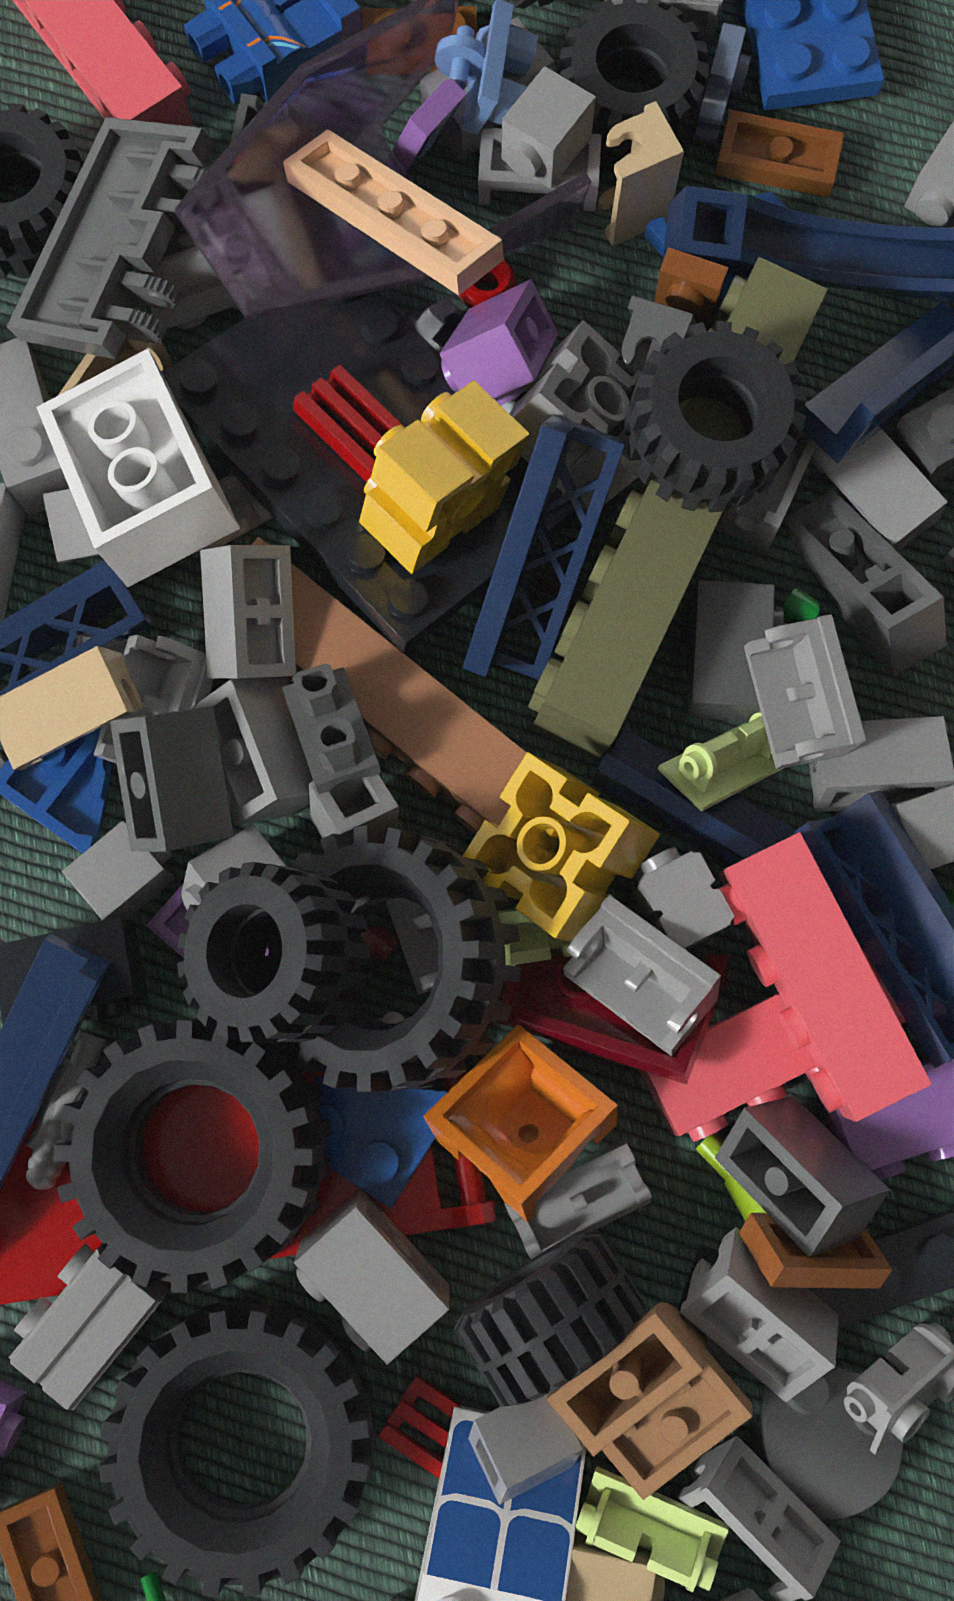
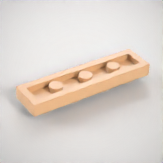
[283,129,504,295]

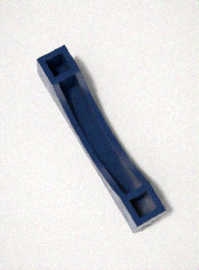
[662,186,954,303]

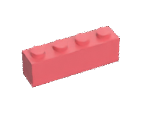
[12,0,193,126]
[717,832,932,1122]
[639,949,906,1142]

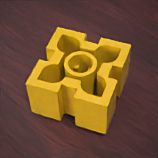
[359,380,530,574]
[462,752,660,942]

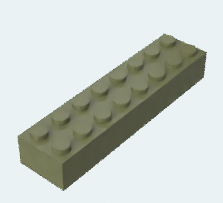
[528,257,828,762]

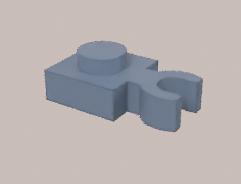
[694,23,751,144]

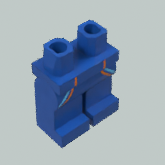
[184,0,363,105]

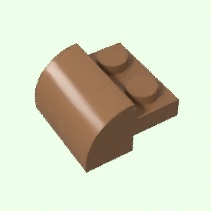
[546,1302,753,1500]

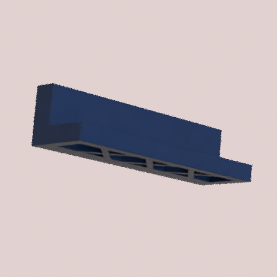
[799,302,954,464]
[462,414,627,680]
[0,560,150,696]
[591,728,838,867]
[794,790,954,1068]
[0,934,112,1193]

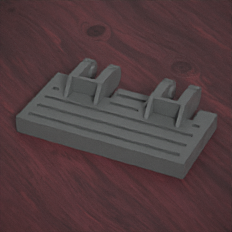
[6,117,230,359]

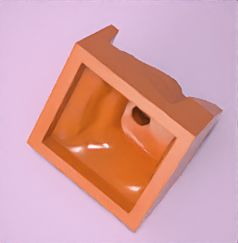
[423,1024,618,1223]

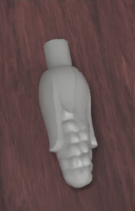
[25,1031,106,1190]

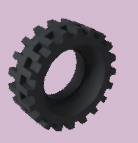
[265,826,521,1092]
[54,1018,332,1293]
[99,1298,376,1597]

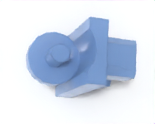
[435,0,538,135]

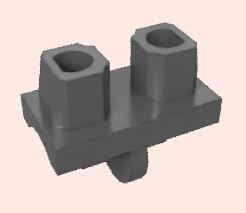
[282,664,381,794]

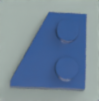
[0,727,114,854]

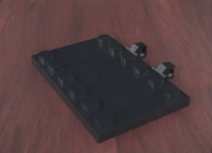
[162,254,578,653]

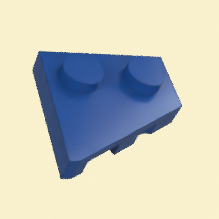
[314,1076,450,1208]

